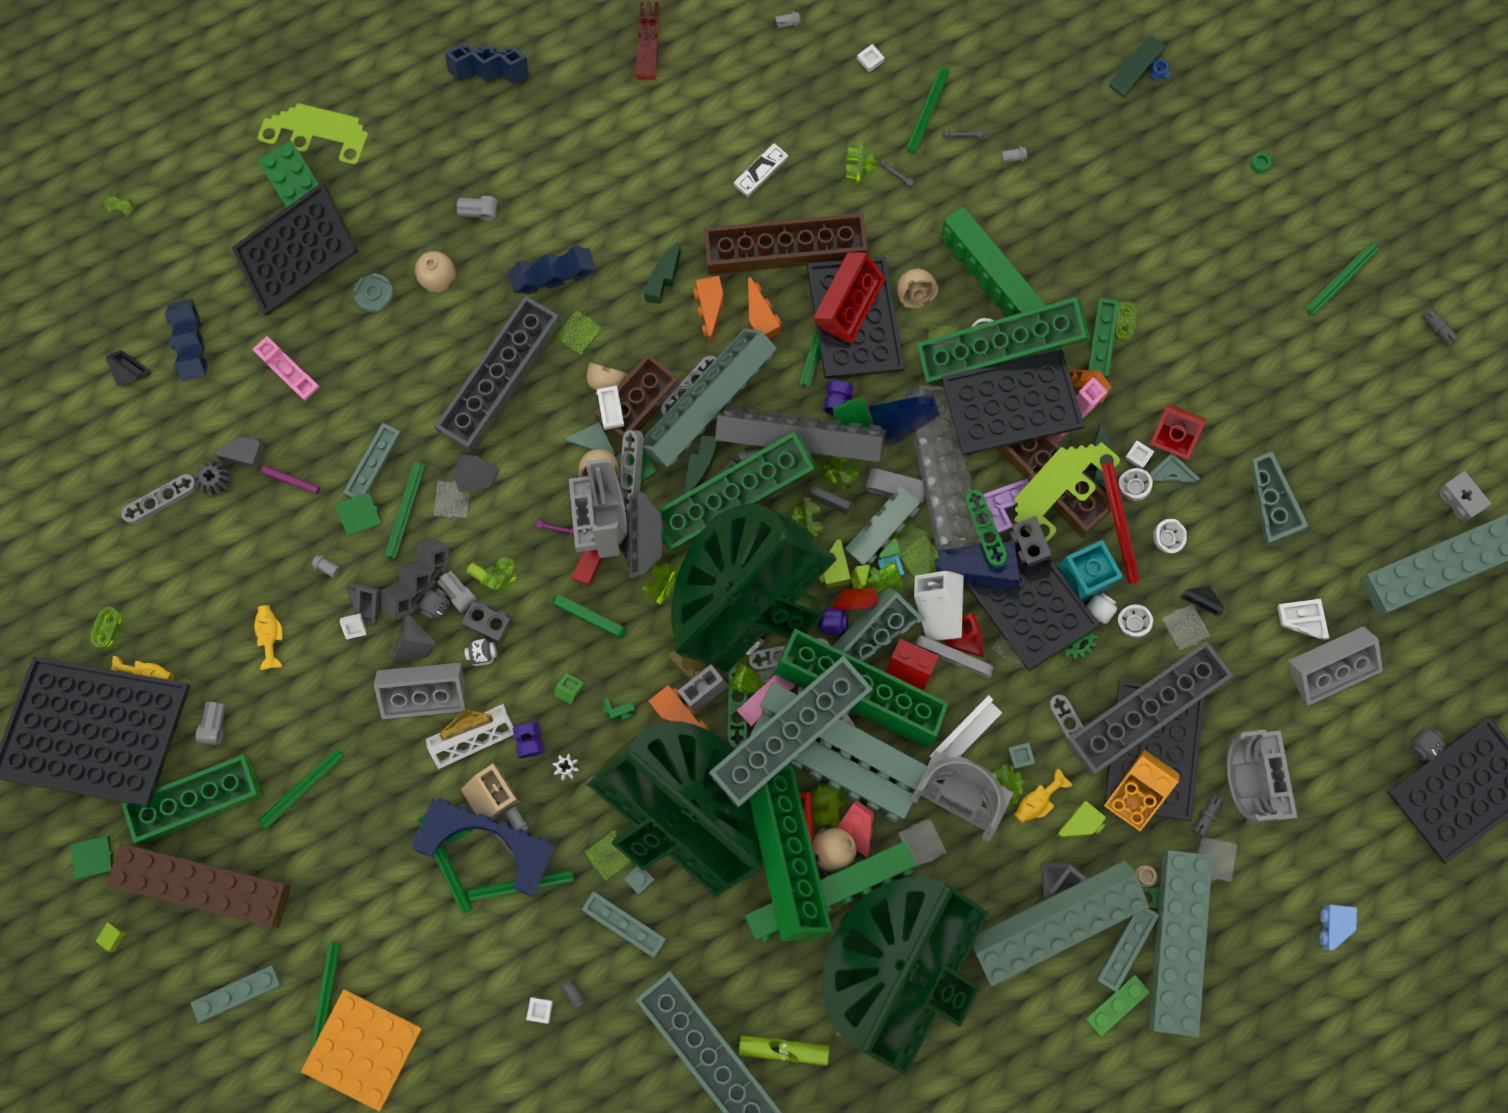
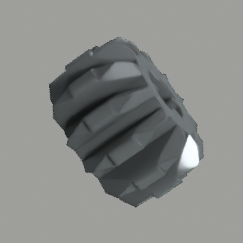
[194,461,231,496]

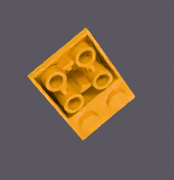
[1104,749,1180,831]

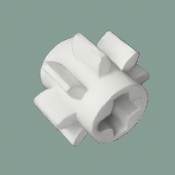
[553,754,580,781]

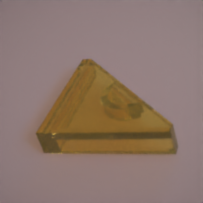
[668,652,707,680]
[439,709,494,741]

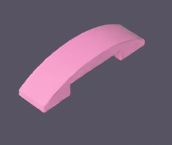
[252,336,319,401]
[1051,377,1109,443]
[736,675,796,726]

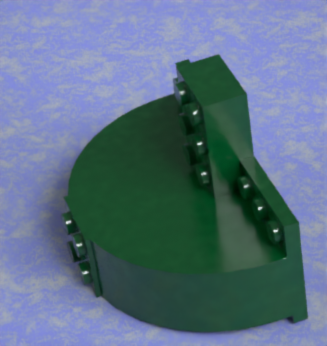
[671,504,837,672]
[586,721,762,896]
[823,877,989,1076]

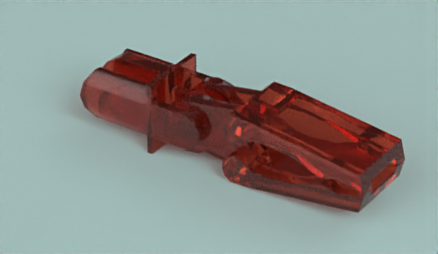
[636,2,659,80]

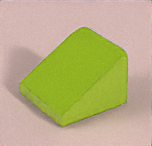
[850,565,870,589]
[96,922,126,952]

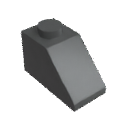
[214,436,266,470]

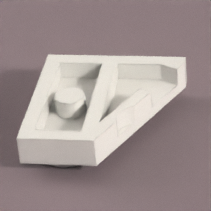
[1277,599,1329,640]

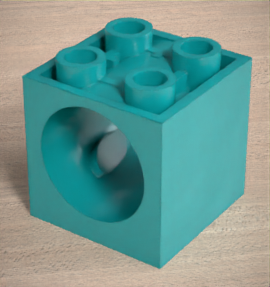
[1057,540,1123,601]

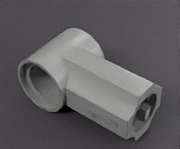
[457,196,498,222]
[437,571,478,613]
[196,702,226,745]

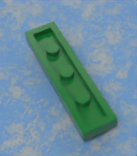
[1088,298,1119,379]

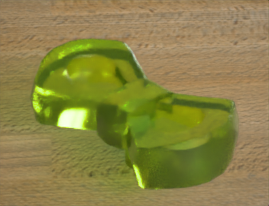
[104,195,134,215]

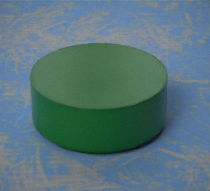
[1250,152,1272,173]

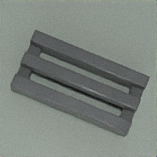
[810,486,851,514]

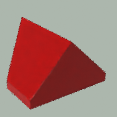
[944,613,984,658]

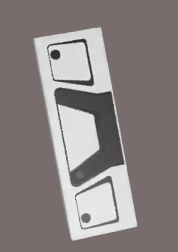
[734,143,788,198]

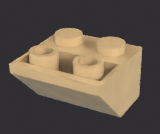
[461,764,520,826]

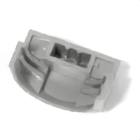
[569,458,627,558]
[1227,729,1297,825]
[910,751,1013,842]

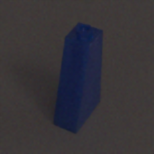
[869,396,939,445]
[935,541,1020,588]

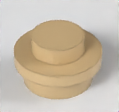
[1135,865,1157,888]

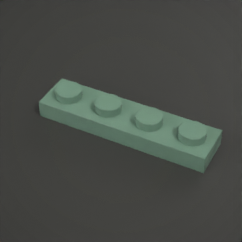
[343,423,402,498]
[582,891,666,958]
[1096,908,1159,992]
[190,965,282,1023]

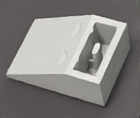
[914,571,963,641]

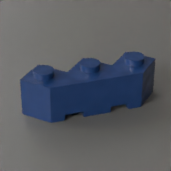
[445,45,529,84]
[508,246,596,294]
[165,298,208,381]

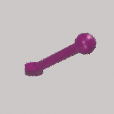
[535,520,574,536]

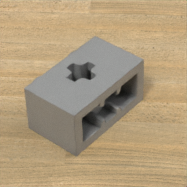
[1438,471,1491,523]
[678,664,729,713]

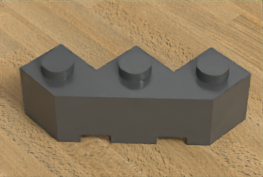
[381,538,449,618]

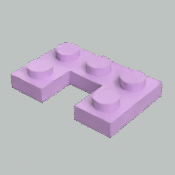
[974,478,1046,536]

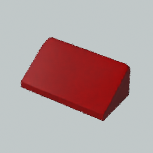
[571,550,603,587]
[832,588,878,609]

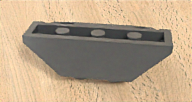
[627,492,663,579]

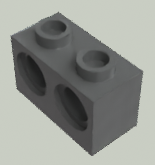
[1010,516,1052,567]
[461,601,513,645]

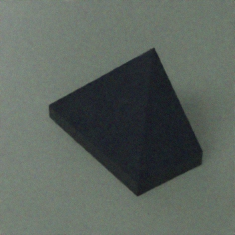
[106,350,151,386]
[1180,586,1225,617]

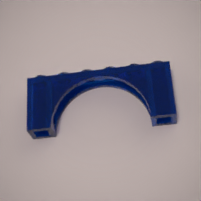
[411,798,554,898]

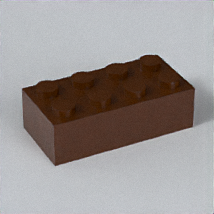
[594,354,680,442]

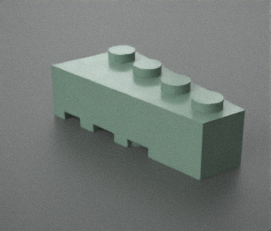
[1249,451,1308,547]
[845,486,920,565]
[832,587,924,661]

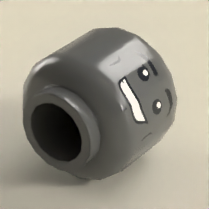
[419,588,450,621]
[1411,729,1445,761]

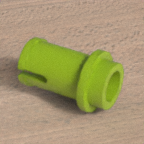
[466,562,494,586]

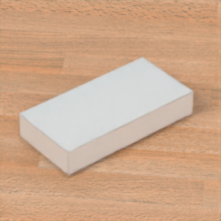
[597,386,624,430]

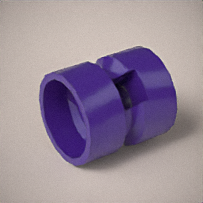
[822,380,854,416]
[513,722,545,758]

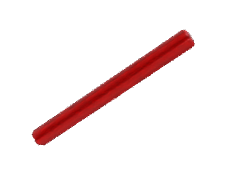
[1101,462,1140,583]

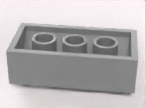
[1288,626,1383,706]
[374,663,466,719]

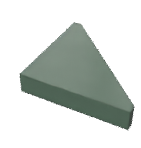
[566,422,616,457]
[1147,453,1200,483]

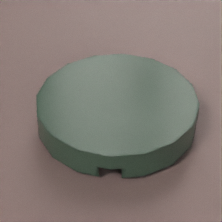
[353,273,394,313]

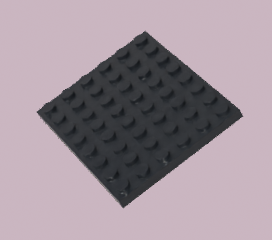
[0,656,191,808]

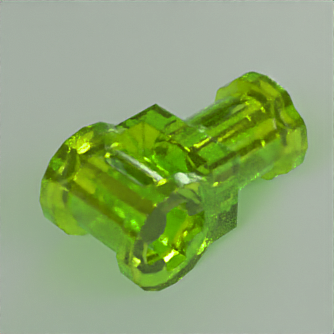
[728,664,766,694]

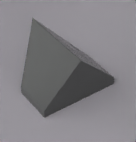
[453,454,499,492]
[346,584,381,625]
[392,614,436,663]
[1041,863,1088,900]

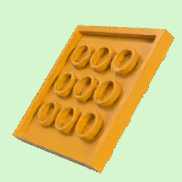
[301,989,423,1112]

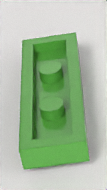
[1085,975,1150,1036]

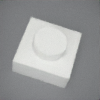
[857,44,884,72]
[1125,441,1154,469]
[340,613,367,639]
[526,997,553,1024]

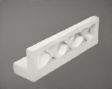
[928,695,1002,761]
[426,704,514,769]

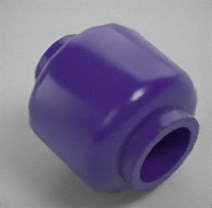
[817,607,849,636]

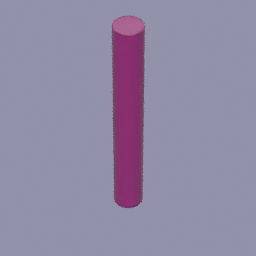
[261,465,320,494]

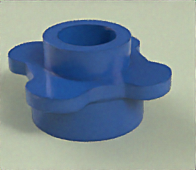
[1150,59,1170,80]

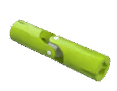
[739,1035,829,1065]

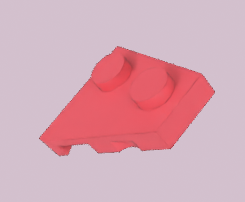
[837,800,874,858]

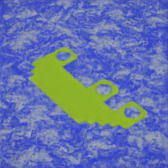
[258,103,368,164]
[1014,442,1120,542]

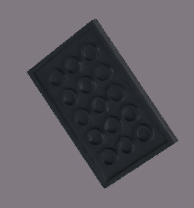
[231,183,359,316]
[806,257,905,379]
[942,350,1085,456]
[957,529,1100,671]
[1104,680,1205,822]
[1387,717,1508,864]

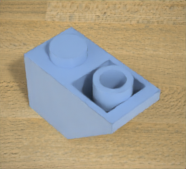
[1320,905,1357,950]

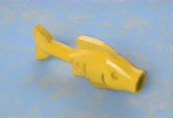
[254,605,283,670]
[111,656,174,681]
[1013,769,1072,824]

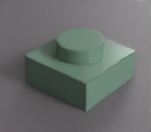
[1008,743,1035,769]
[624,866,655,895]

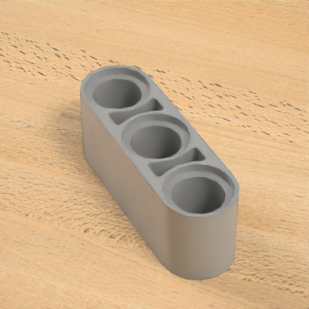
[865,468,928,505]

